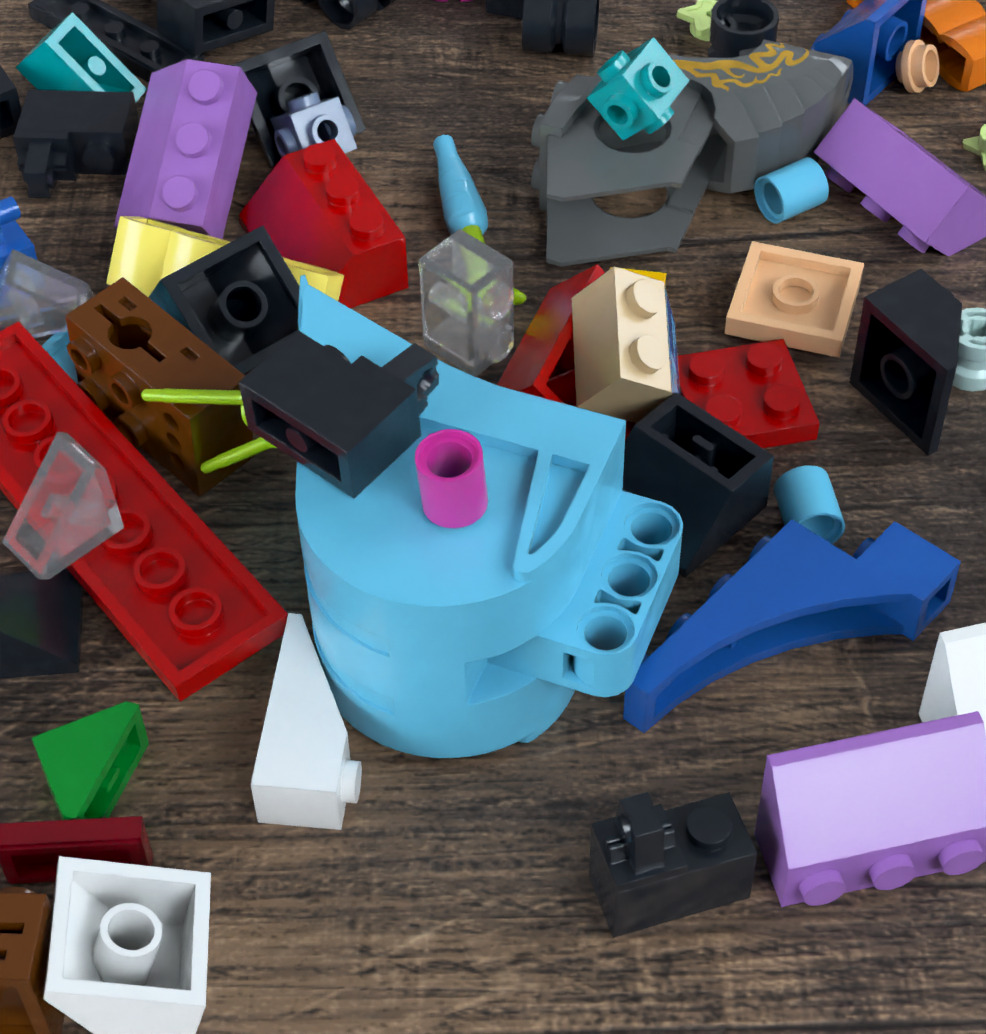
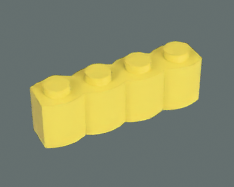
[106,216,344,301]

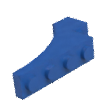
[623,519,961,733]

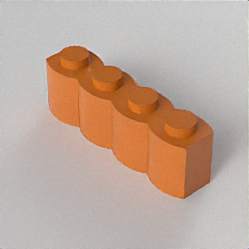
[846,0,986,92]

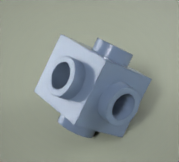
[270,91,357,157]

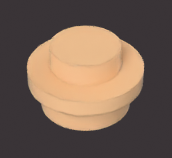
[895,40,939,93]

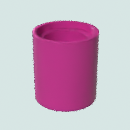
[415,429,488,528]

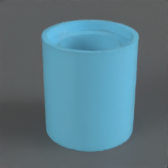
[754,157,829,224]
[774,465,845,544]

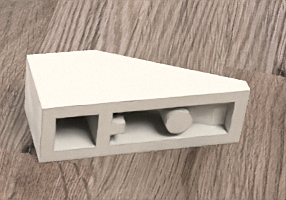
[250,613,362,830]

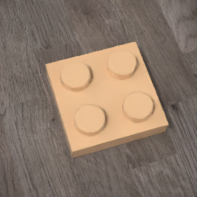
[724,241,864,358]

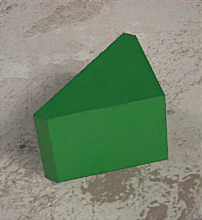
[31,701,149,820]

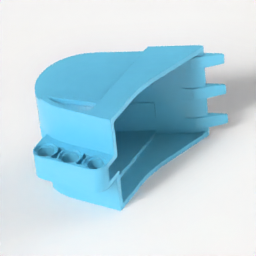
[295,275,683,758]

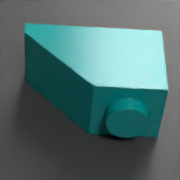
[15,12,147,102]

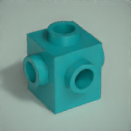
[587,37,690,141]

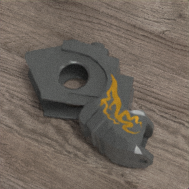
[531,40,854,267]

